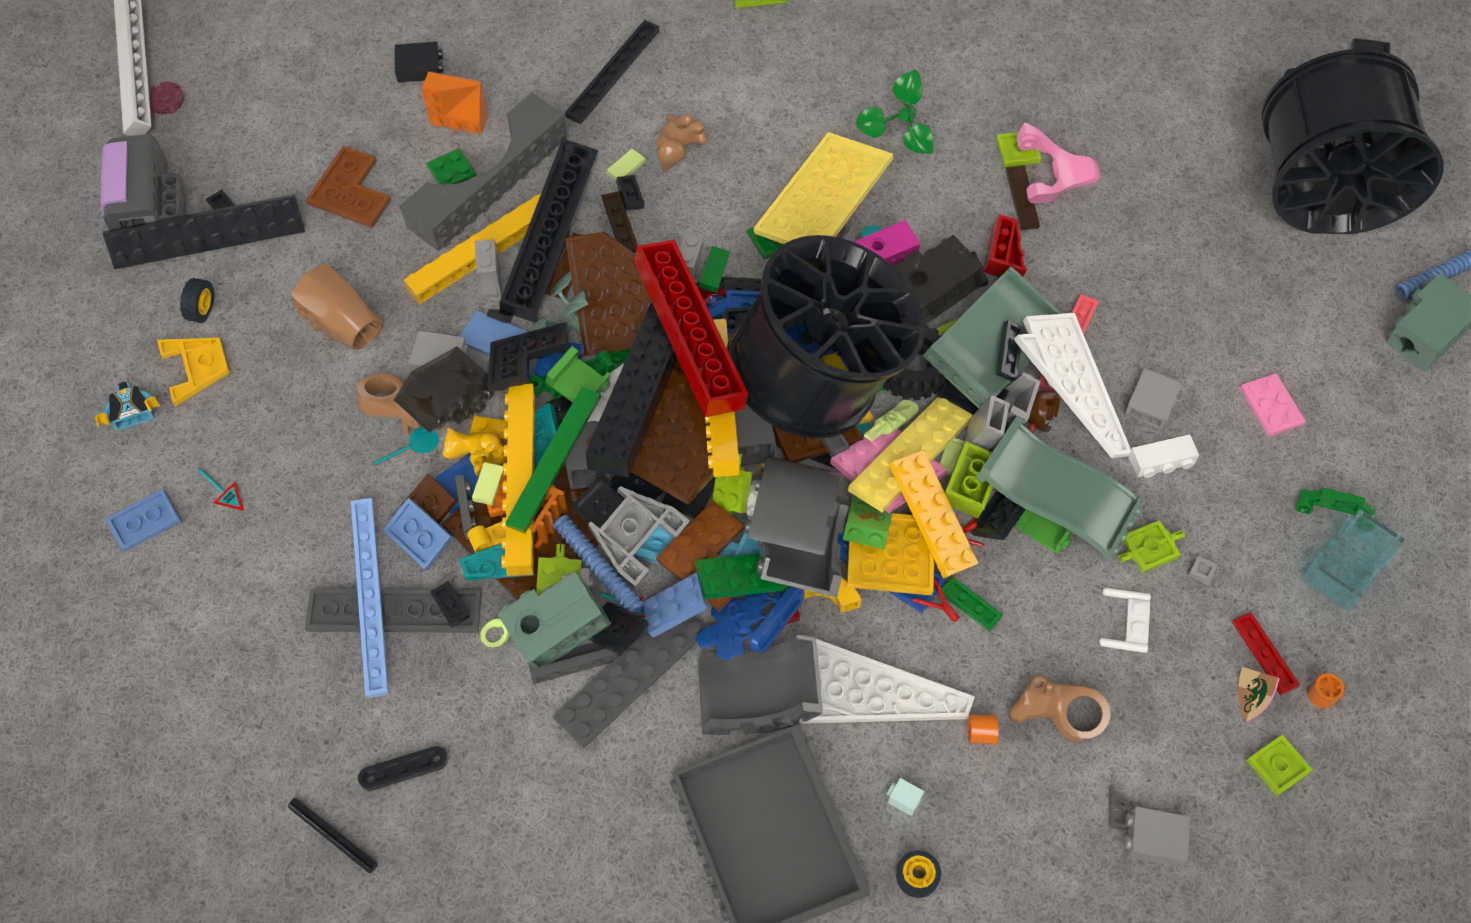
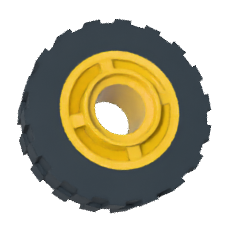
[180,278,215,323]

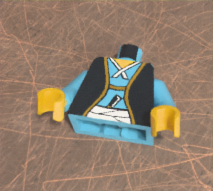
[95,382,161,431]

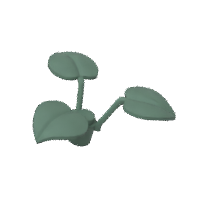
[528,271,589,334]

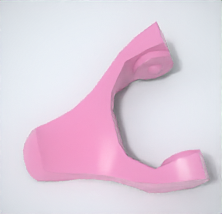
[1016,122,1100,203]

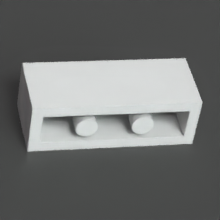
[1129,435,1199,478]

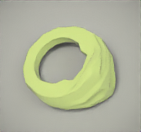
[480,618,510,648]

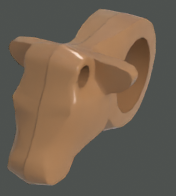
[356,373,448,434]
[1009,674,1111,744]

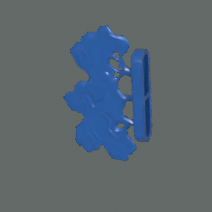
[695,586,805,661]

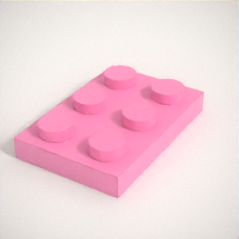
[1240,373,1306,437]

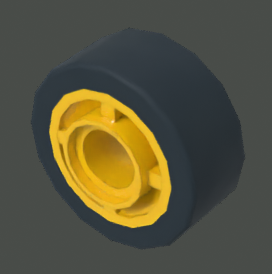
[896,850,941,898]

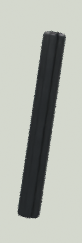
[288,798,378,873]

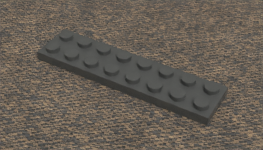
[305,589,482,633]
[553,616,707,749]

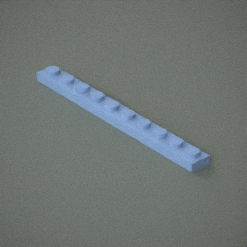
[351,498,389,698]

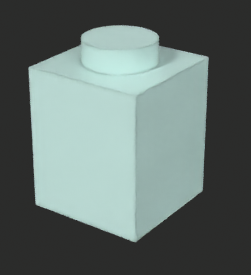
[887,778,924,816]

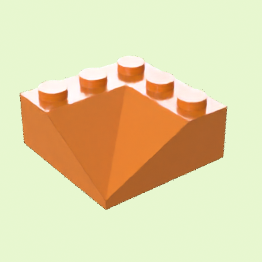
[421,72,489,134]

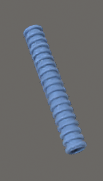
[1396,249,1471,300]
[553,515,644,614]

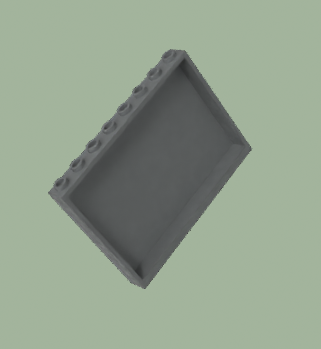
[670,724,870,923]

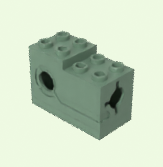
[1386,273,1471,372]
[498,572,611,668]

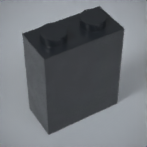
[395,41,444,83]

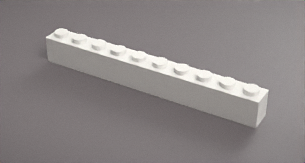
[114,0,151,136]

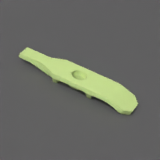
[864,400,919,441]

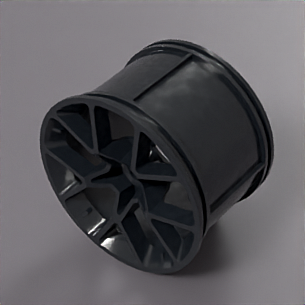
[1261,49,1444,234]
[726,235,925,438]

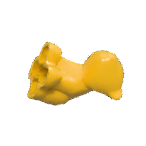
[442,427,507,476]

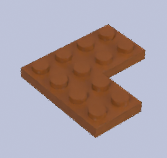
[306,146,391,228]
[656,501,744,612]

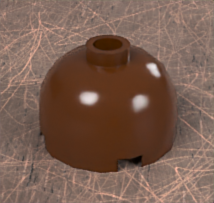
[1028,391,1060,432]

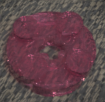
[148,82,184,114]

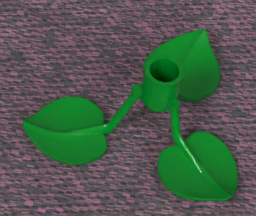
[856,69,934,154]

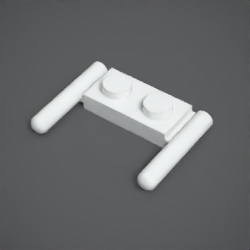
[1099,587,1151,653]

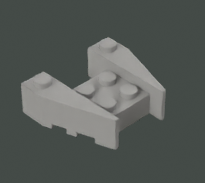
[588,486,689,587]

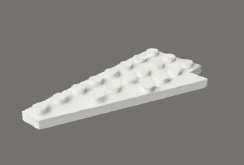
[1014,313,1131,458]
[800,639,975,724]

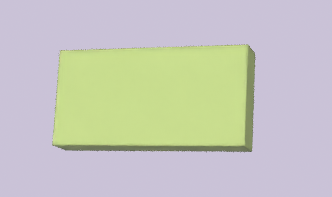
[607,149,646,180]
[940,438,965,476]
[472,462,504,505]

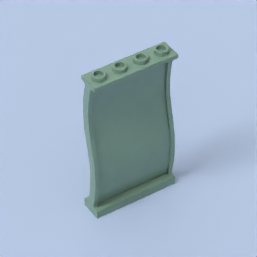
[923,267,1063,408]
[976,416,1144,562]

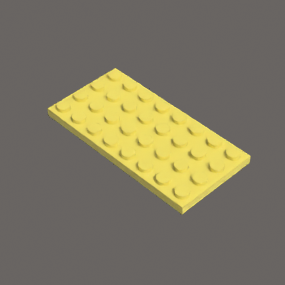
[754,132,893,244]

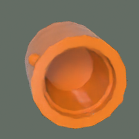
[1307,673,1345,709]
[968,713,998,746]

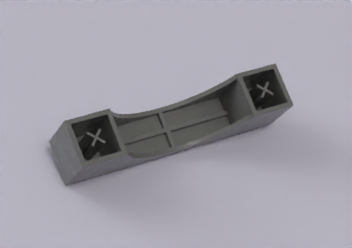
[400,93,567,251]
[566,404,775,490]

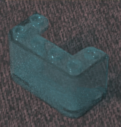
[1303,509,1405,613]

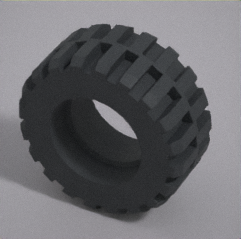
[883,324,947,401]

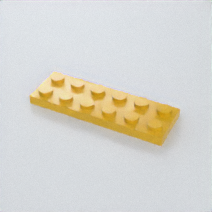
[889,450,979,579]

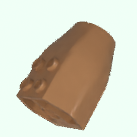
[290,263,383,350]

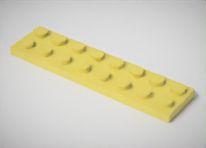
[848,397,973,513]

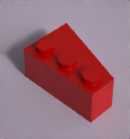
[984,214,1027,277]

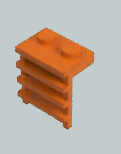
[530,485,568,549]

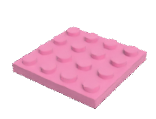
[830,429,947,513]

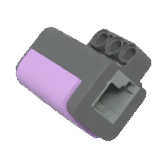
[100,134,184,230]

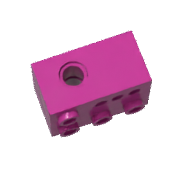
[855,220,920,272]

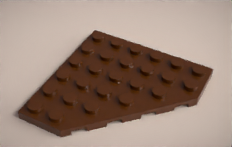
[565,232,652,356]
[587,368,714,504]

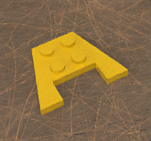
[157,338,230,407]

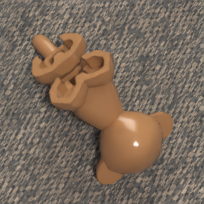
[656,113,708,172]

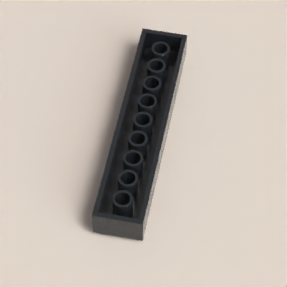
[499,138,598,323]
[585,303,677,478]

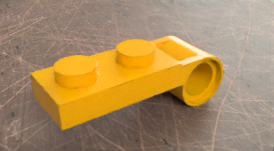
[467,522,506,553]

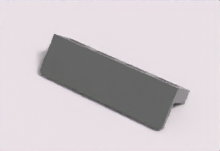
[529,642,617,684]

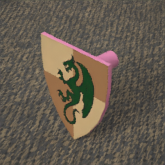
[1238,667,1280,722]

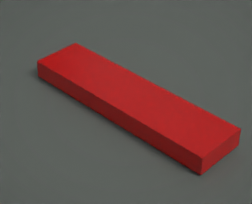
[1232,612,1300,696]

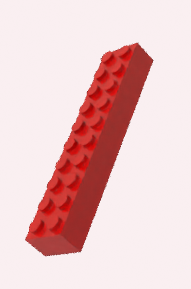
[634,239,748,418]

